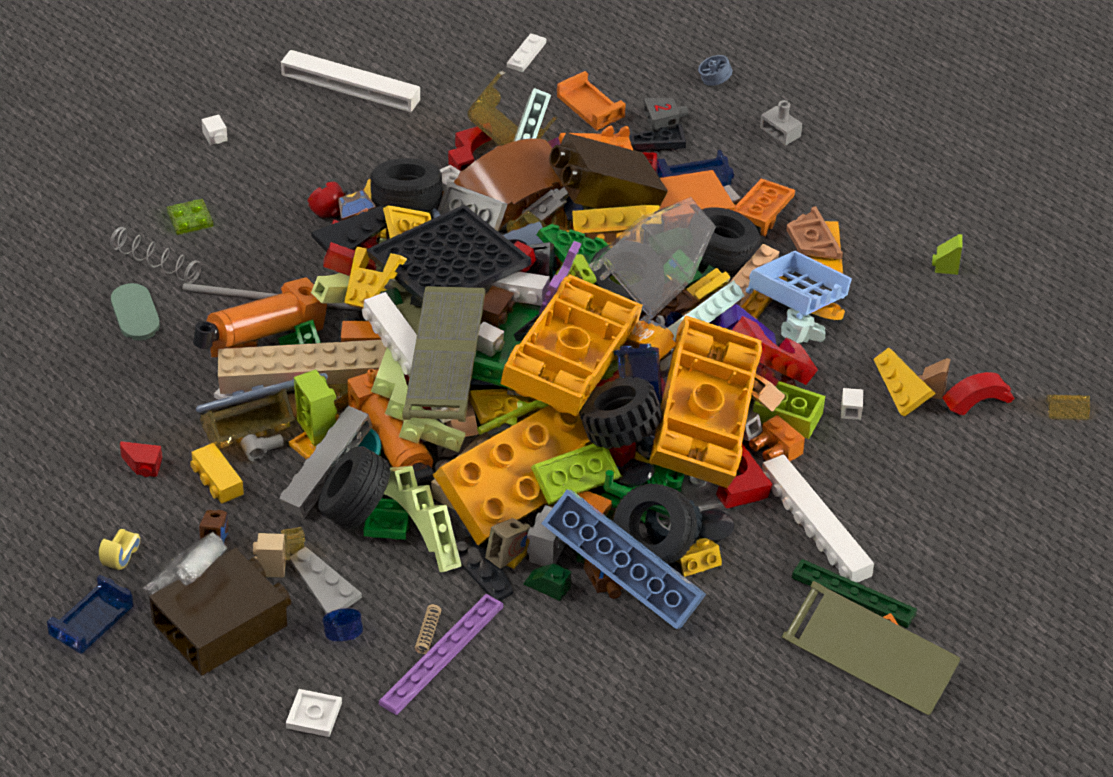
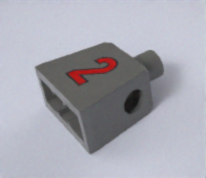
[644,98,688,132]

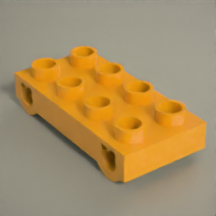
[501,274,643,416]
[649,315,762,488]
[433,405,593,545]

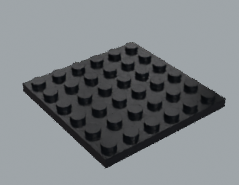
[366,205,532,304]

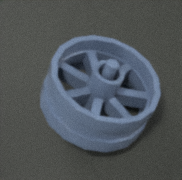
[698,55,733,86]

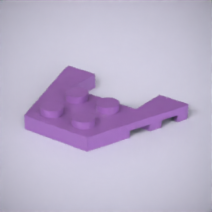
[538,241,581,315]

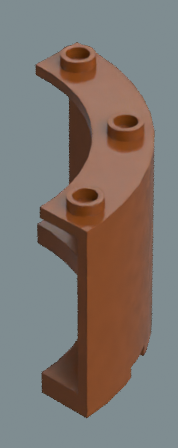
[454,138,564,231]

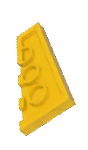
[873,348,936,416]

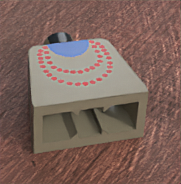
[485,518,530,569]

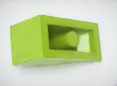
[932,234,962,275]

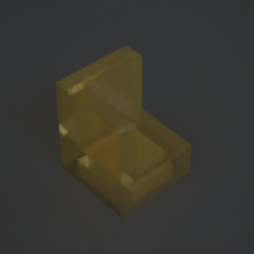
[281,527,305,560]

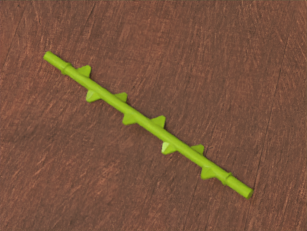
[477,353,648,435]

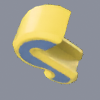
[99,529,140,570]

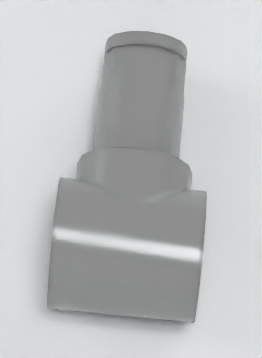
[240,434,284,461]

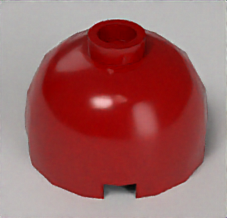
[307,181,345,218]

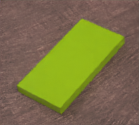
[531,444,622,505]

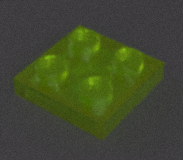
[166,198,214,235]

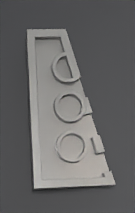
[289,546,362,620]

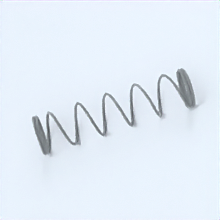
[110,227,201,284]

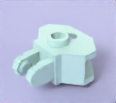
[781,308,825,343]

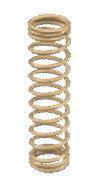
[415,604,441,654]

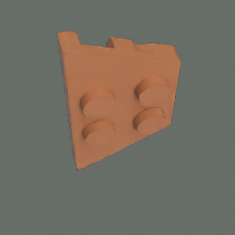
[787,206,843,259]

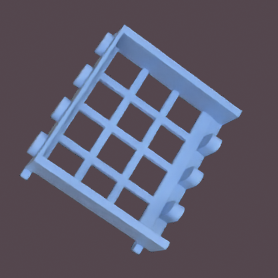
[746,251,852,319]

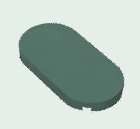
[111,283,160,340]

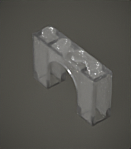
[144,532,227,595]

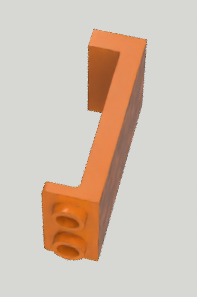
[557,71,626,130]

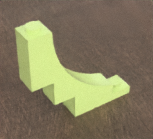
[384,466,462,572]

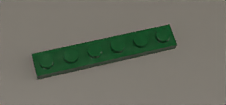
[792,559,917,628]

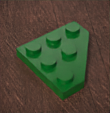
[536,224,608,266]

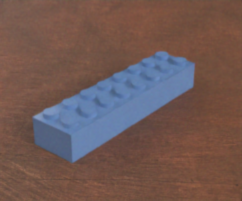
[541,489,706,629]

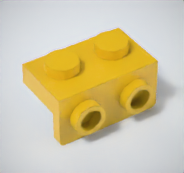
[676,538,722,577]

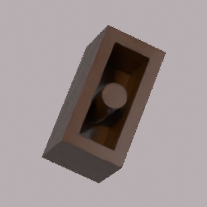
[480,285,516,328]

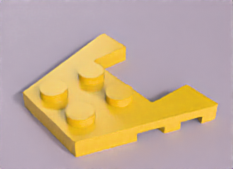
[344,247,407,309]

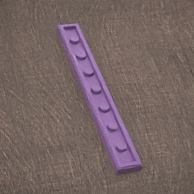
[379,594,503,715]

